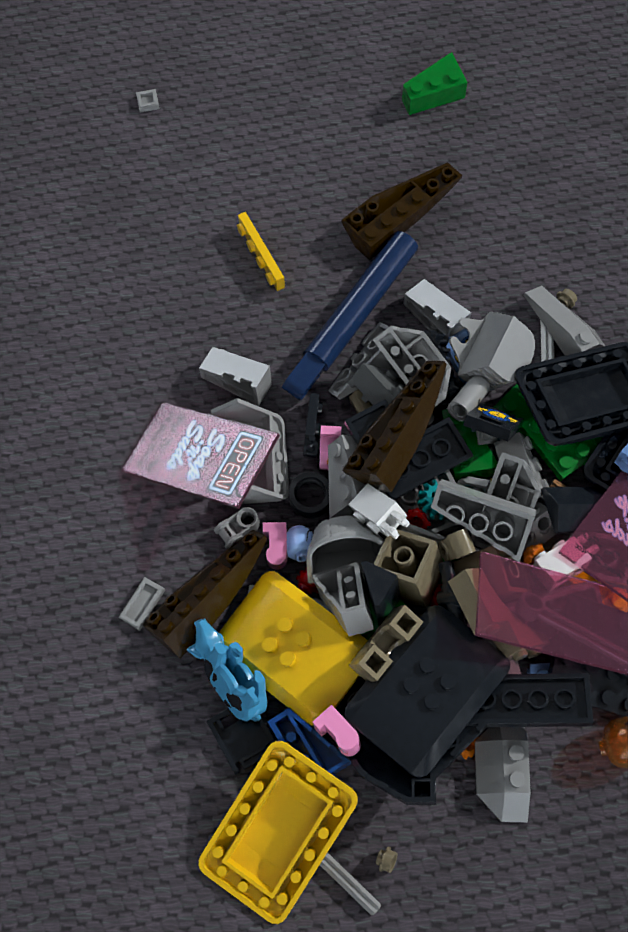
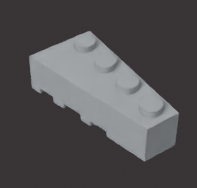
[431,479,536,562]

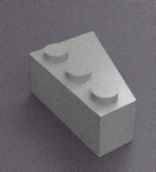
[403,279,471,342]
[199,347,272,406]
[494,432,549,502]
[328,435,366,519]
[312,562,374,636]

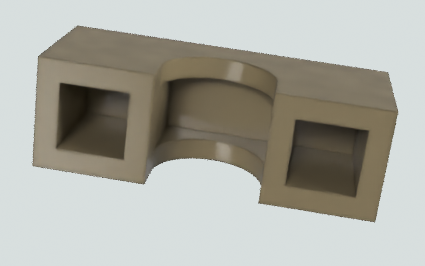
[348,605,423,682]

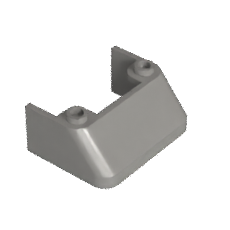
[211,398,289,504]

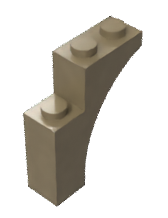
[448,568,549,661]

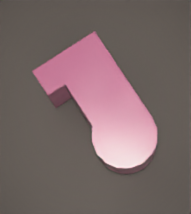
[319,425,342,471]
[263,522,287,570]
[312,705,361,756]

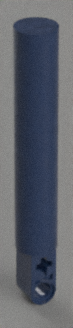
[282,231,418,401]

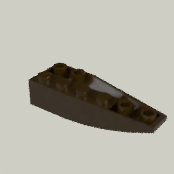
[341,162,462,261]
[342,361,447,492]
[142,530,267,659]

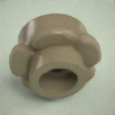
[557,289,577,309]
[376,847,398,873]

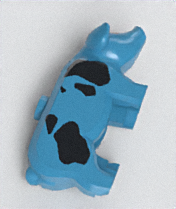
[186,618,267,722]

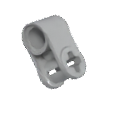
[214,507,260,550]

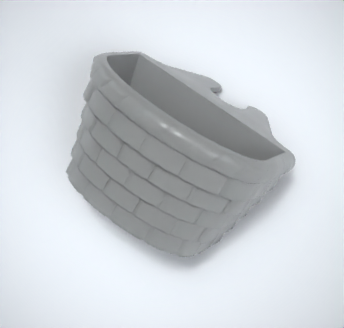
[449,311,535,392]
[306,516,384,596]

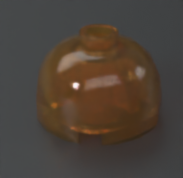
[598,716,628,769]

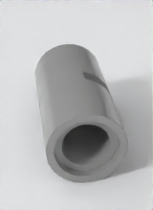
[447,376,490,421]

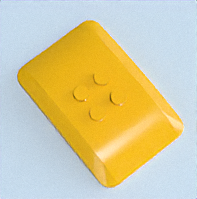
[219,571,368,726]
[199,741,358,924]

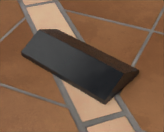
[541,487,627,534]

